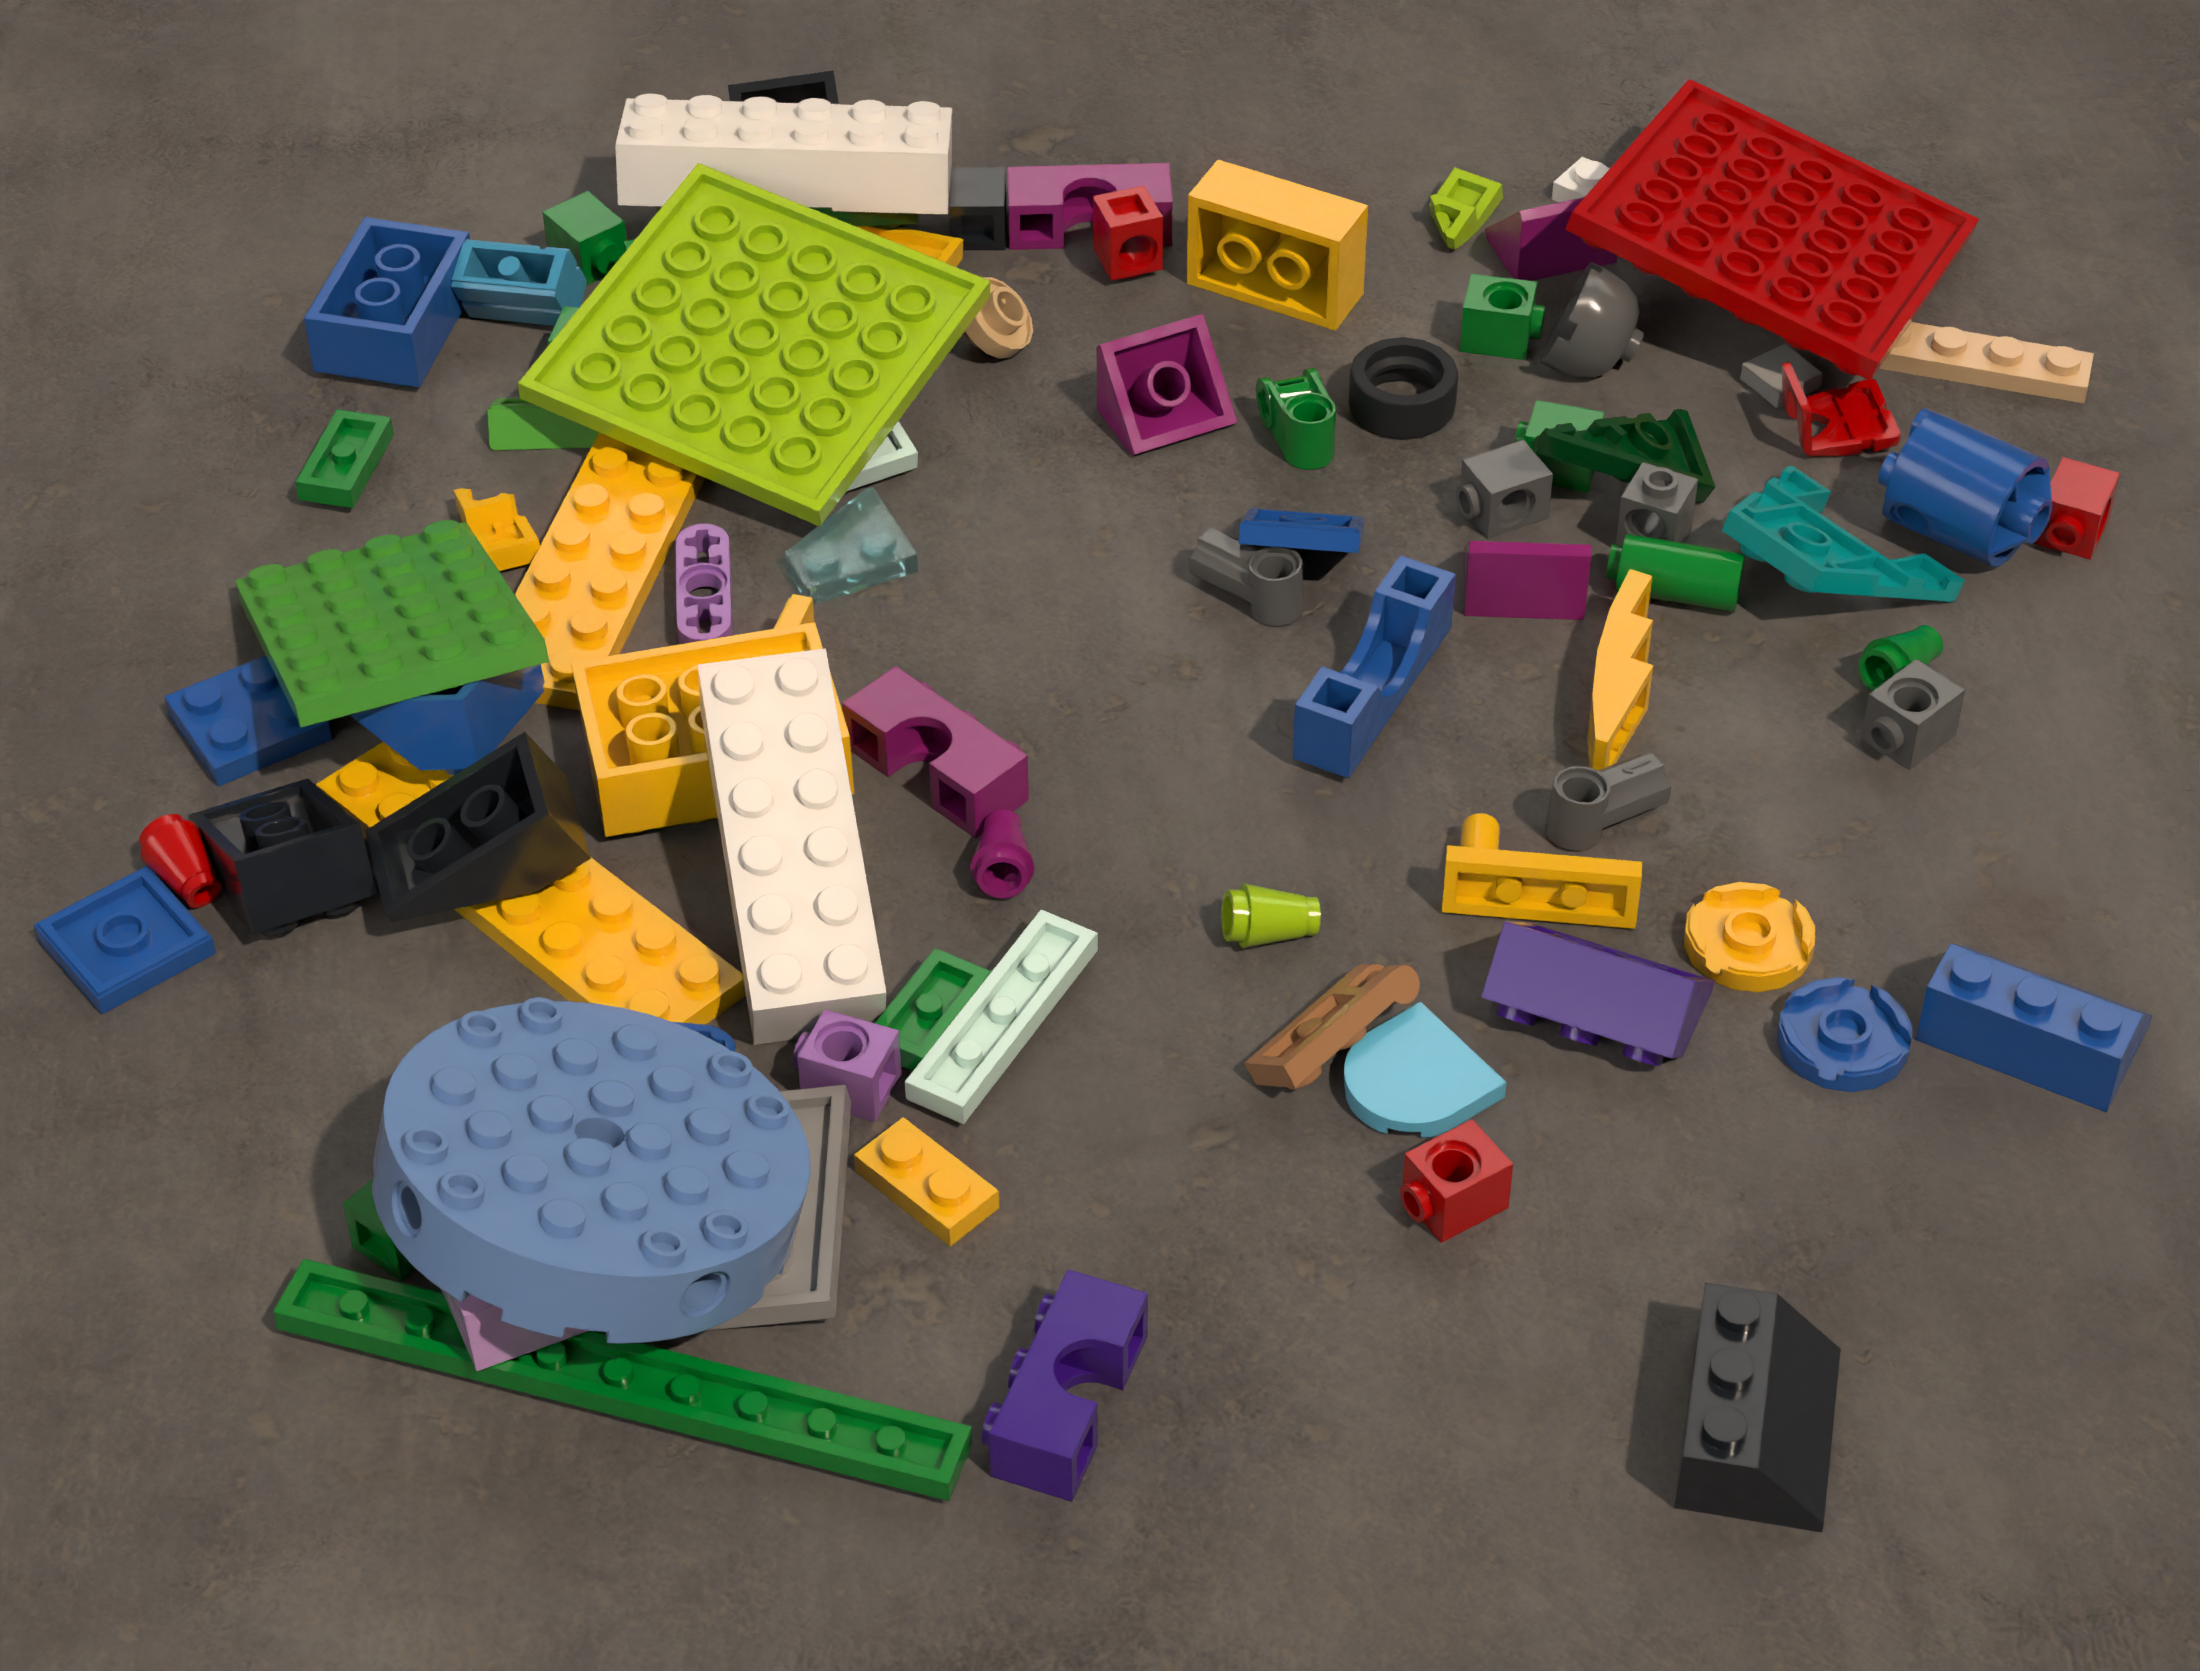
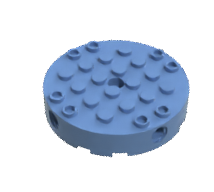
[372,997,810,1343]

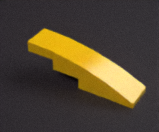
[1587,569,1653,771]

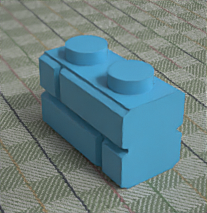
[451,239,587,326]

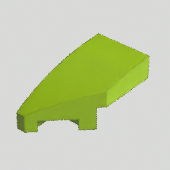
[1429,167,1503,250]

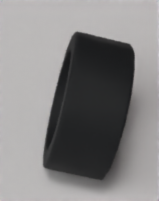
[1348,337,1458,439]

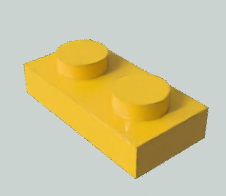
[854,1117,999,1247]

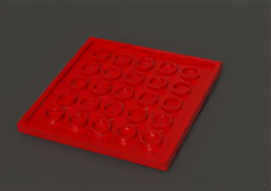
[1565,79,1979,381]

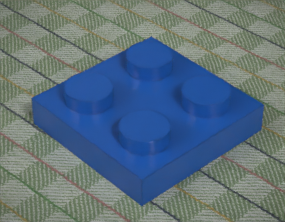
[164,656,332,787]

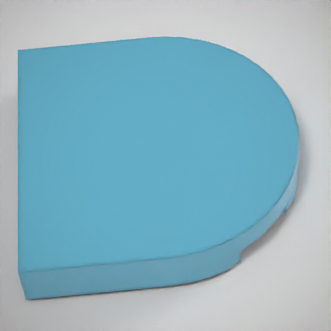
[1344,1002,1507,1137]

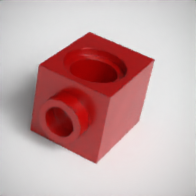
[1093,185,1163,281]
[2034,457,2120,560]
[1400,1119,1513,1243]

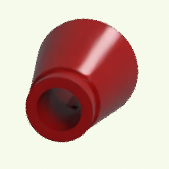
[139,814,222,908]

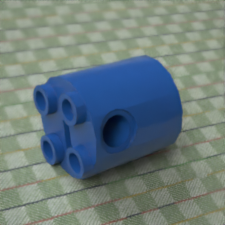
[1878,408,2052,567]

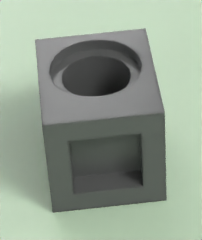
[1456,440,1553,539]
[1616,462,1698,545]
[1861,659,1965,770]

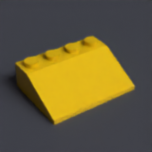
[571,622,855,837]

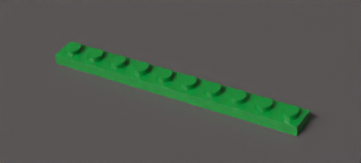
[273,1258,973,1501]

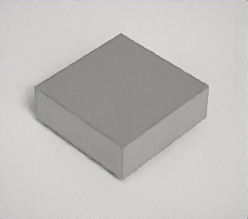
[1740,343,1823,409]

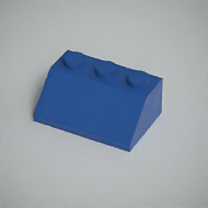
[350,664,545,775]
[1916,943,2153,1113]

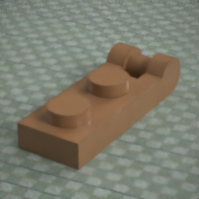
[1244,964,1420,1090]

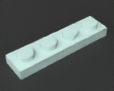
[905,910,1098,1124]

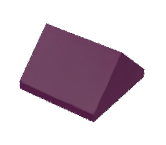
[1485,197,1618,281]
[1096,314,1238,456]
[1463,541,1592,620]

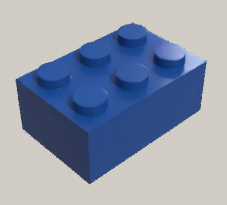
[304,217,470,387]

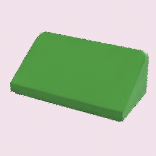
[487,397,599,450]

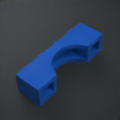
[1293,555,1456,779]

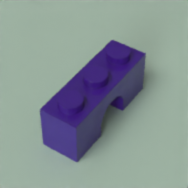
[981,1269,1148,1502]

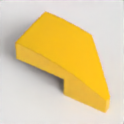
[453,488,540,571]

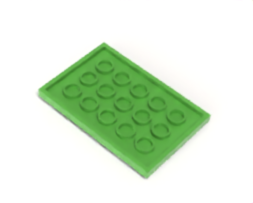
[235,520,549,727]

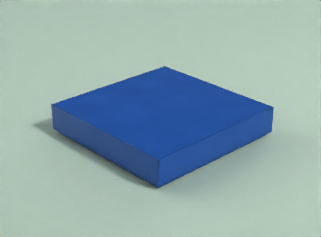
[1238,508,1365,553]
[33,866,216,1015]

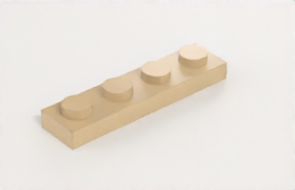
[1879,322,2094,403]

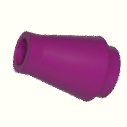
[970,809,1035,898]

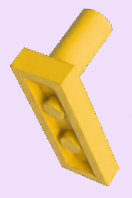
[1442,813,1642,929]

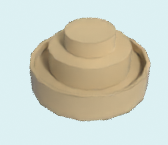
[963,277,1033,359]

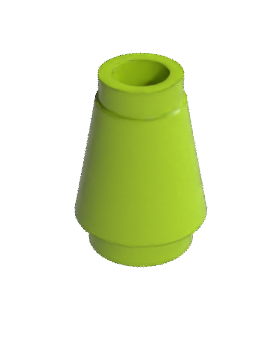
[1221,883,1321,948]

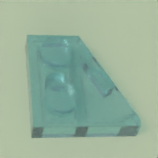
[785,487,918,605]

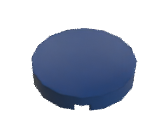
[1776,977,1912,1092]

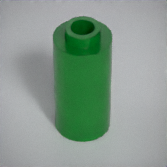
[1606,534,1745,612]

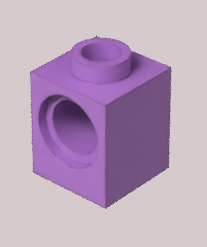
[792,1009,902,1122]

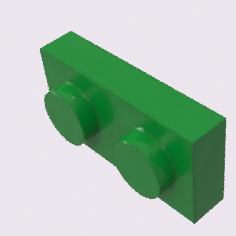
[295,409,394,508]
[875,948,992,1071]

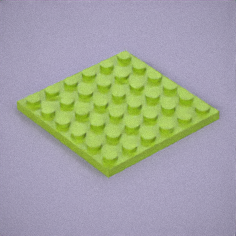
[518,163,990,526]

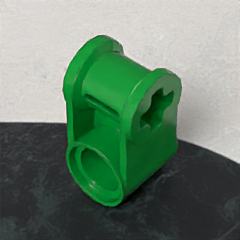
[1255,368,1336,470]

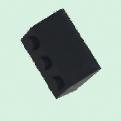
[1674,1282,1841,1533]

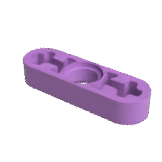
[676,523,733,644]

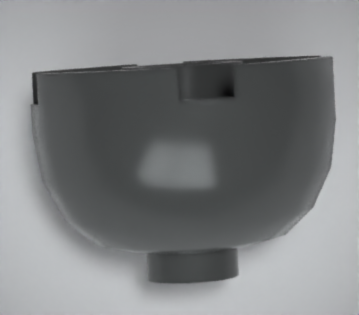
[1540,262,1644,378]

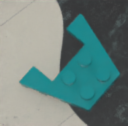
[1721,466,1965,602]

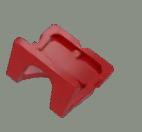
[1782,362,1901,456]

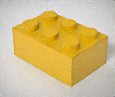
[1187,160,1368,331]

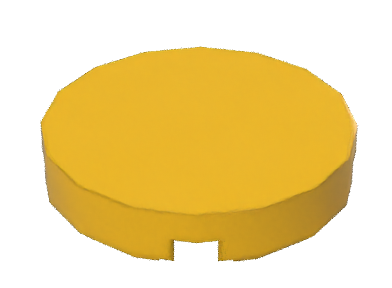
[1684,882,1815,992]

